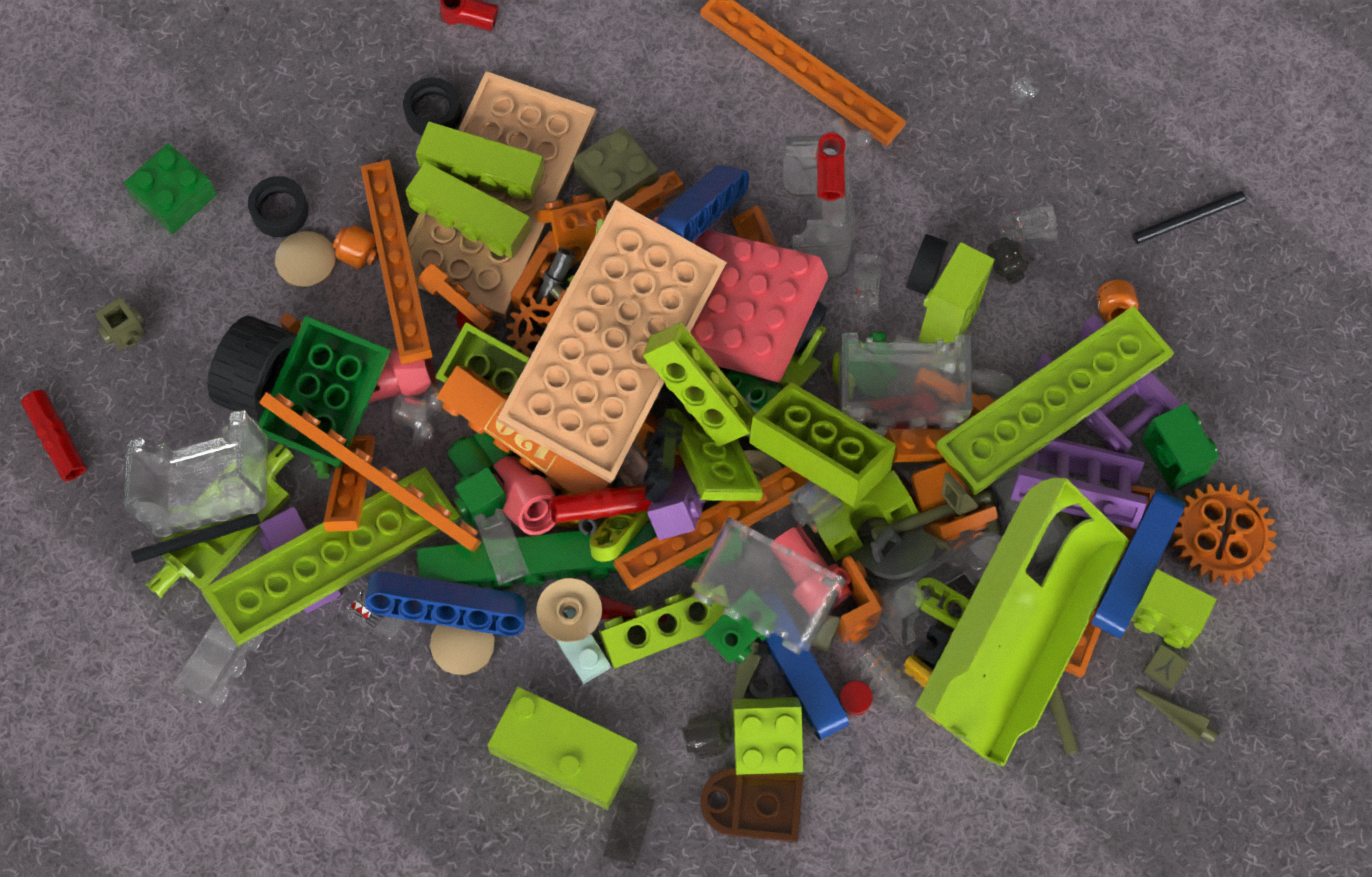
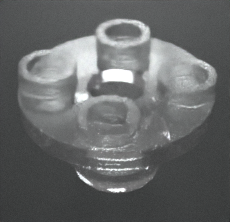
[391,385,443,447]

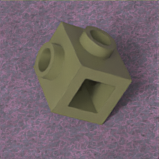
[94,297,146,351]

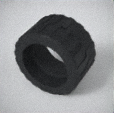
[207,315,297,422]

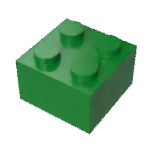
[123,143,217,235]
[1141,403,1219,493]

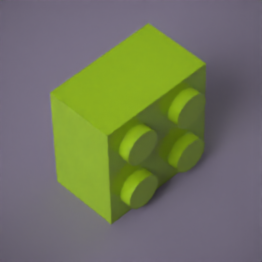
[1131,569,1217,649]
[733,697,803,775]

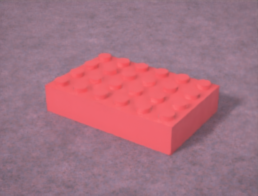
[653,217,829,383]

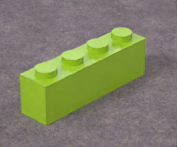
[416,121,545,201]
[405,162,532,259]

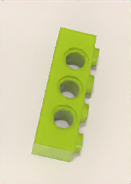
[643,321,756,447]
[599,581,731,668]

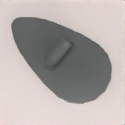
[847,527,938,579]

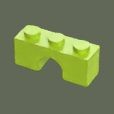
[810,470,919,562]

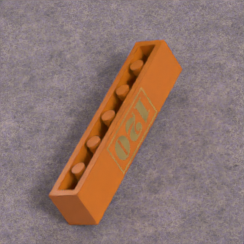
[436,365,620,493]

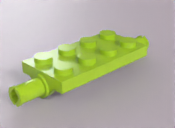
[145,443,294,598]

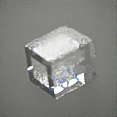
[788,480,845,533]

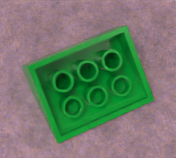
[254,316,391,468]

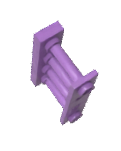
[1035,315,1181,454]
[1011,438,1147,529]

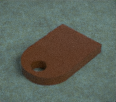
[701,768,803,843]

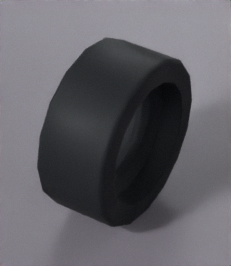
[403,77,461,136]
[248,176,308,237]
[906,234,948,295]

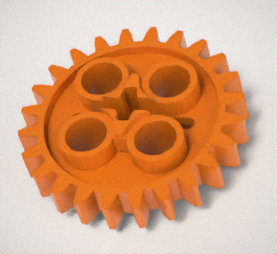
[1171,483,1277,586]

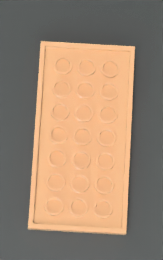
[407,71,596,319]
[496,200,727,483]

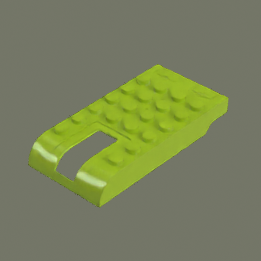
[915,478,1130,767]

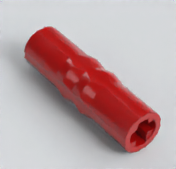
[21,389,87,482]
[550,484,651,524]

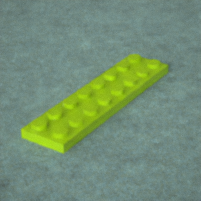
[935,305,1174,495]
[202,467,460,647]

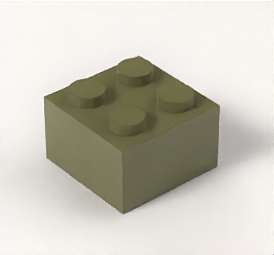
[573,126,658,211]

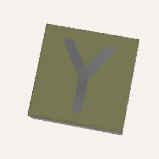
[1143,644,1190,691]

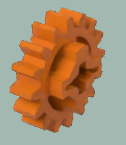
[506,297,556,357]

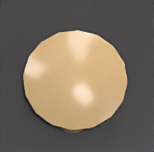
[275,231,336,287]
[430,625,495,675]

